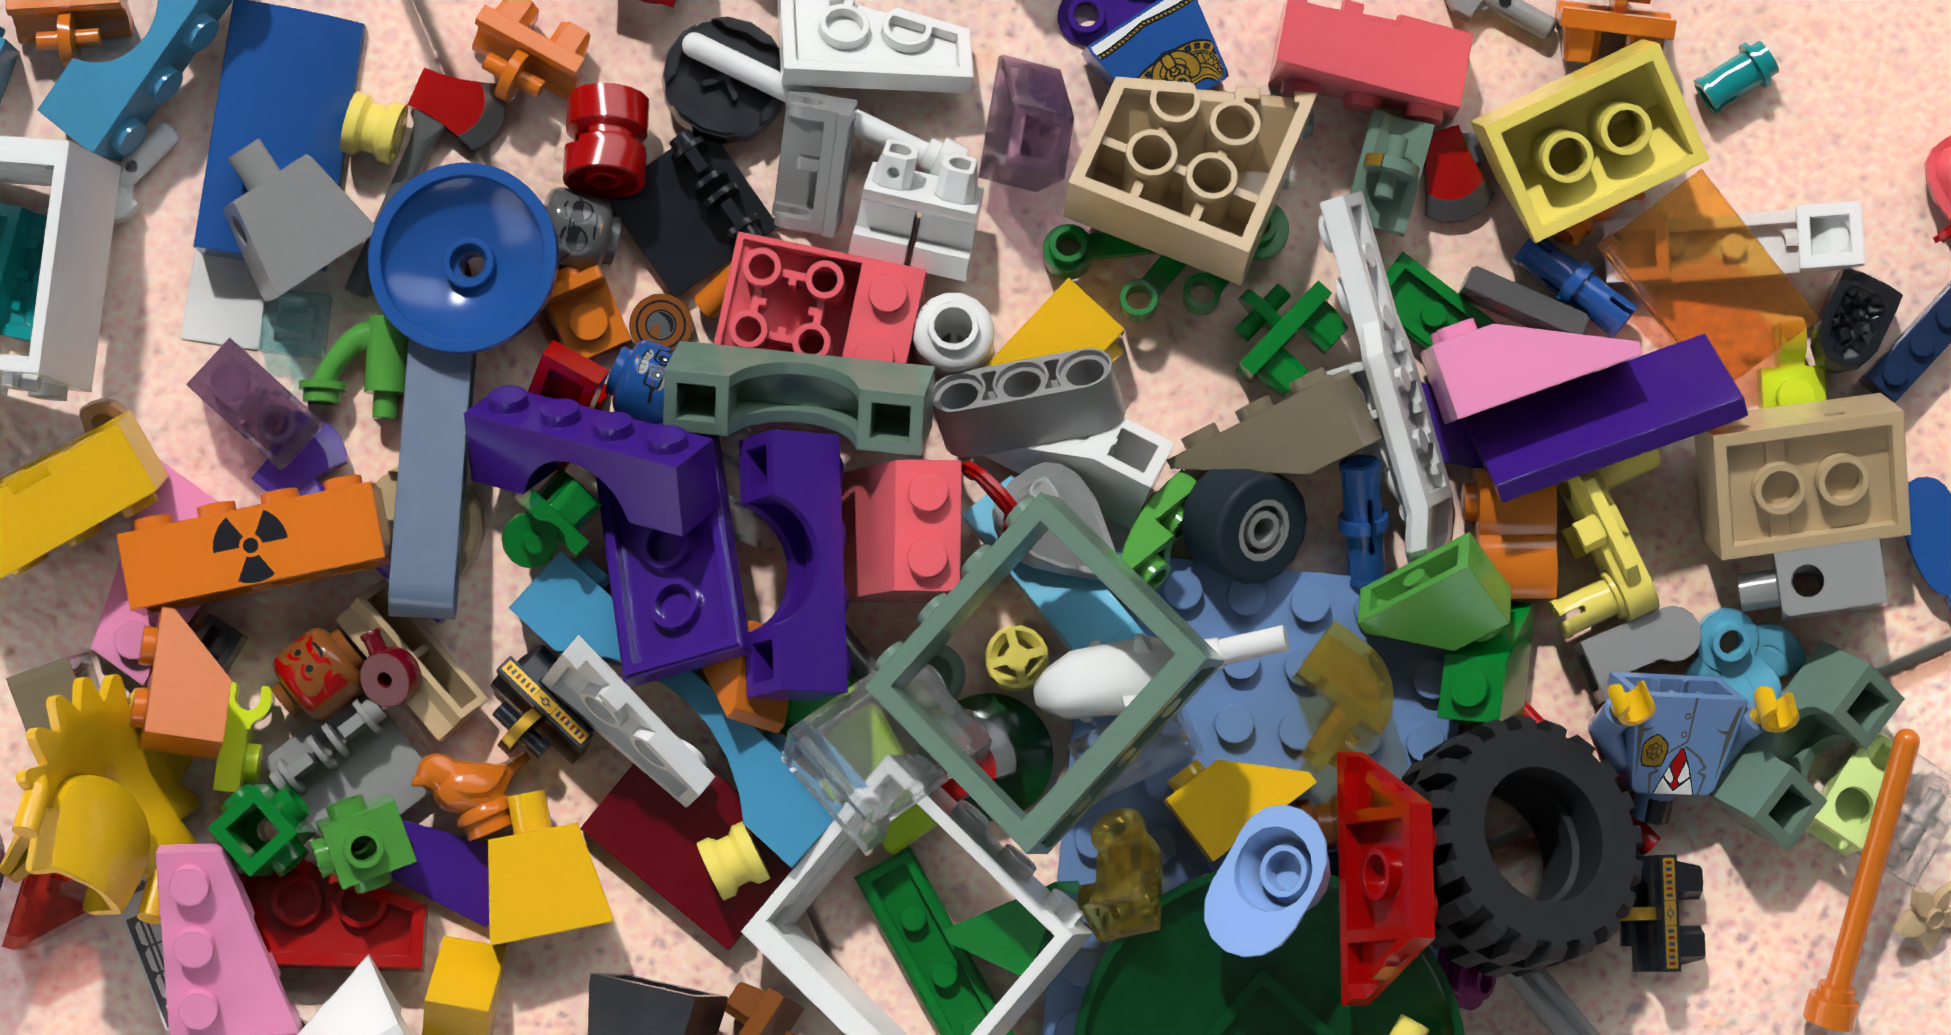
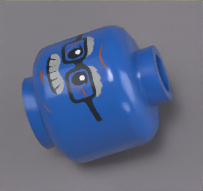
[605,340,675,424]

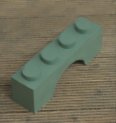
[663,341,935,456]

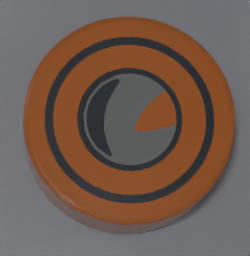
[629,294,694,350]

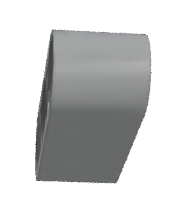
[933,348,1125,458]

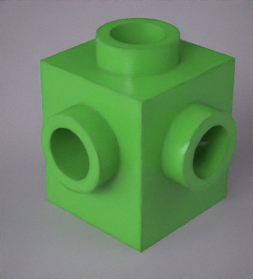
[310,794,417,893]

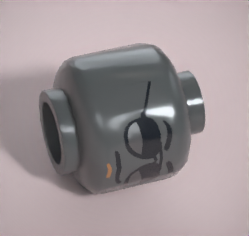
[544,187,622,271]

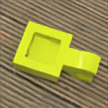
[1756,320,1827,409]
[213,682,275,793]

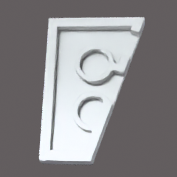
[777,0,974,94]
[539,635,716,808]

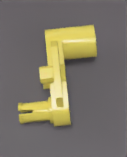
[1549,448,1661,639]

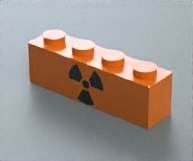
[116,475,392,616]

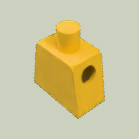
[488,789,613,946]

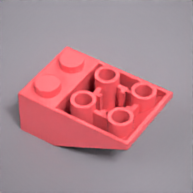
[714,231,929,364]

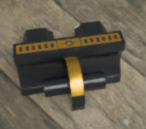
[490,645,595,765]
[1619,854,1706,972]

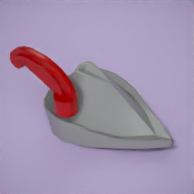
[961,461,1115,580]

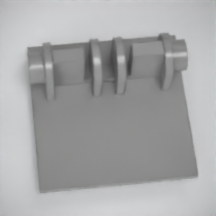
[262,692,430,851]

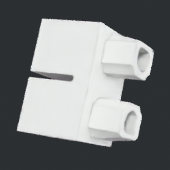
[848,139,984,282]

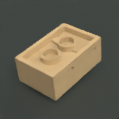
[1694,393,1911,560]

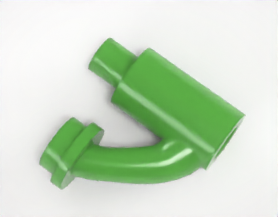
[298,315,409,420]

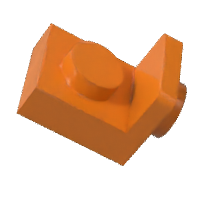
[547,265,633,361]

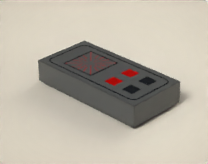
[1458,265,1590,335]

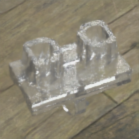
[1857,753,1951,887]

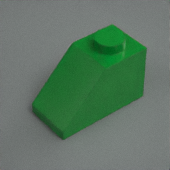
[1437,601,1536,727]

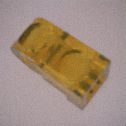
[1077,808,1163,942]

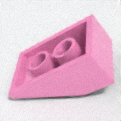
[1419,318,1643,424]

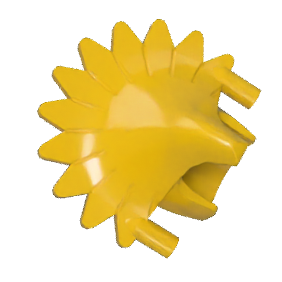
[0,674,200,924]

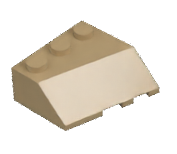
[1063,77,1318,285]

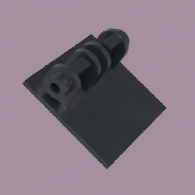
[607,129,779,298]

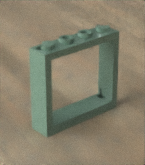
[864,492,1225,854]

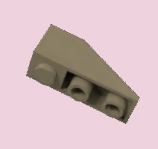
[1167,367,1383,474]

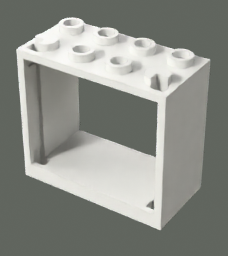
[0,136,121,401]

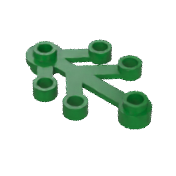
[1043,204,1289,322]

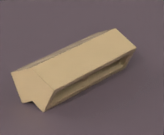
[335,578,488,742]

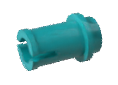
[1693,41,1779,114]

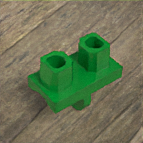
[1234,280,1349,398]
[501,467,602,568]

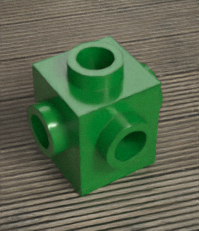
[207,783,317,877]

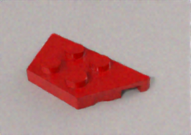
[1337,751,1438,1006]

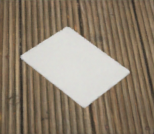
[181,248,266,350]

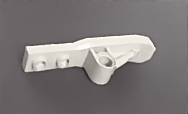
[1318,191,1453,564]

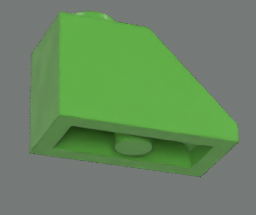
[1358,532,1511,651]

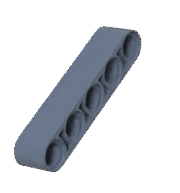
[388,338,477,620]

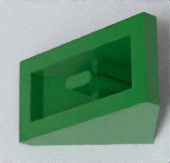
[943,881,1083,976]

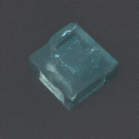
[258,290,333,359]

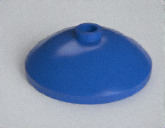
[368,162,559,354]

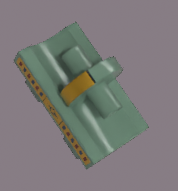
[1349,108,1435,237]

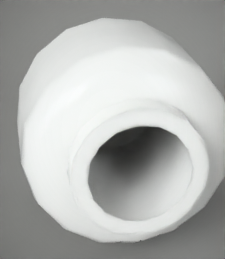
[912,293,994,381]

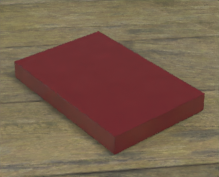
[580,763,793,951]

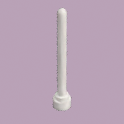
[682,32,969,176]

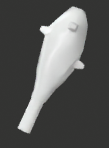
[1033,625,1290,723]

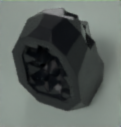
[1810,268,1903,374]

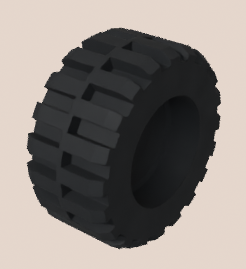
[1401,716,1643,977]

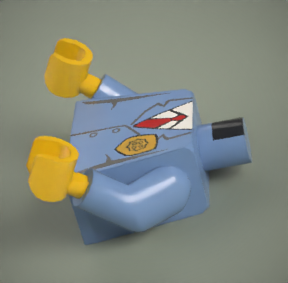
[1588,672,1799,825]

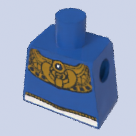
[1081,0,1229,90]

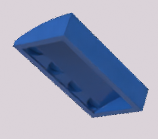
[193,0,366,272]

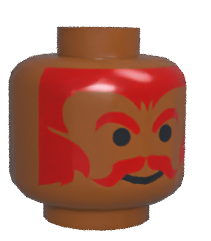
[271,627,366,722]

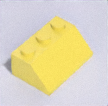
[1470,39,1710,243]

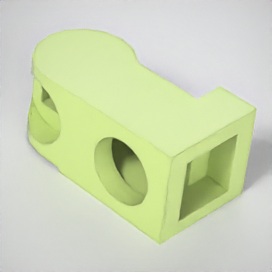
[1805,732,1893,857]

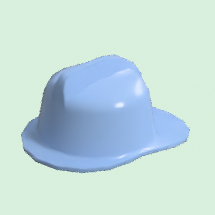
[1204,805,1331,958]

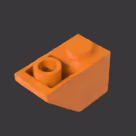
[129,607,232,760]

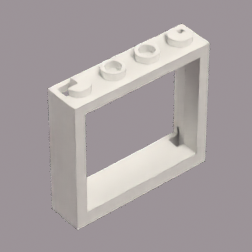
[741,756,1093,1035]

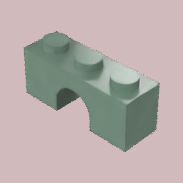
[1708,641,1905,852]

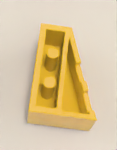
[0,409,169,579]

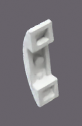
[1603,200,1865,285]

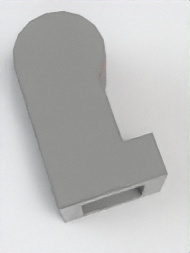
[1571,606,1701,705]

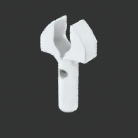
[114,123,179,224]

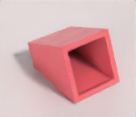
[841,460,962,603]

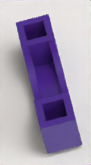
[463,385,720,537]
[739,429,851,701]

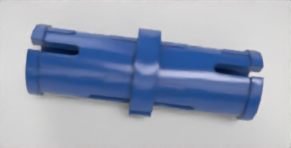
[1512,237,1638,338]
[1337,455,1390,588]

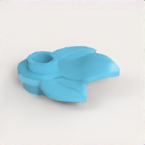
[1684,608,1807,704]

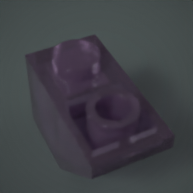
[978,54,1074,192]
[186,337,326,471]

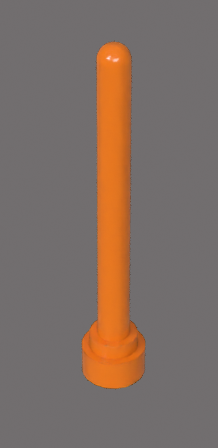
[1802,728,1920,1032]

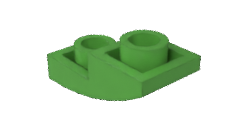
[1114,469,1197,607]

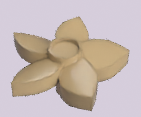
[1893,881,1951,953]

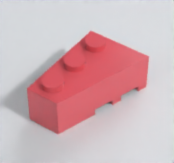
[1268,0,1474,125]

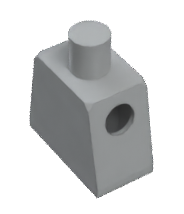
[223,138,375,302]
[1736,538,1889,621]

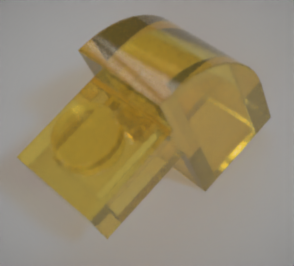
[1292,620,1394,774]

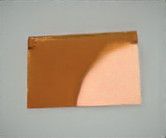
[1597,168,1819,381]

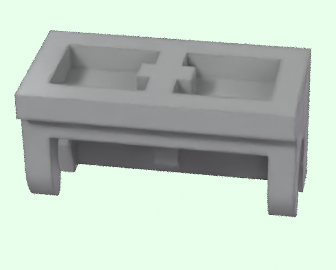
[772,89,858,239]

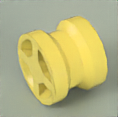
[340,91,408,165]
[985,625,1049,692]
[697,821,771,901]

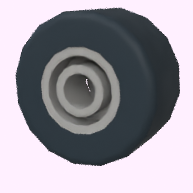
[1181,469,1307,584]

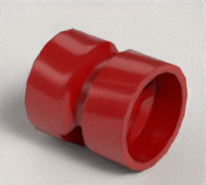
[562,83,650,199]

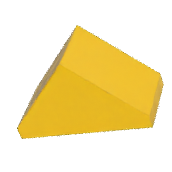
[422,936,508,1035]

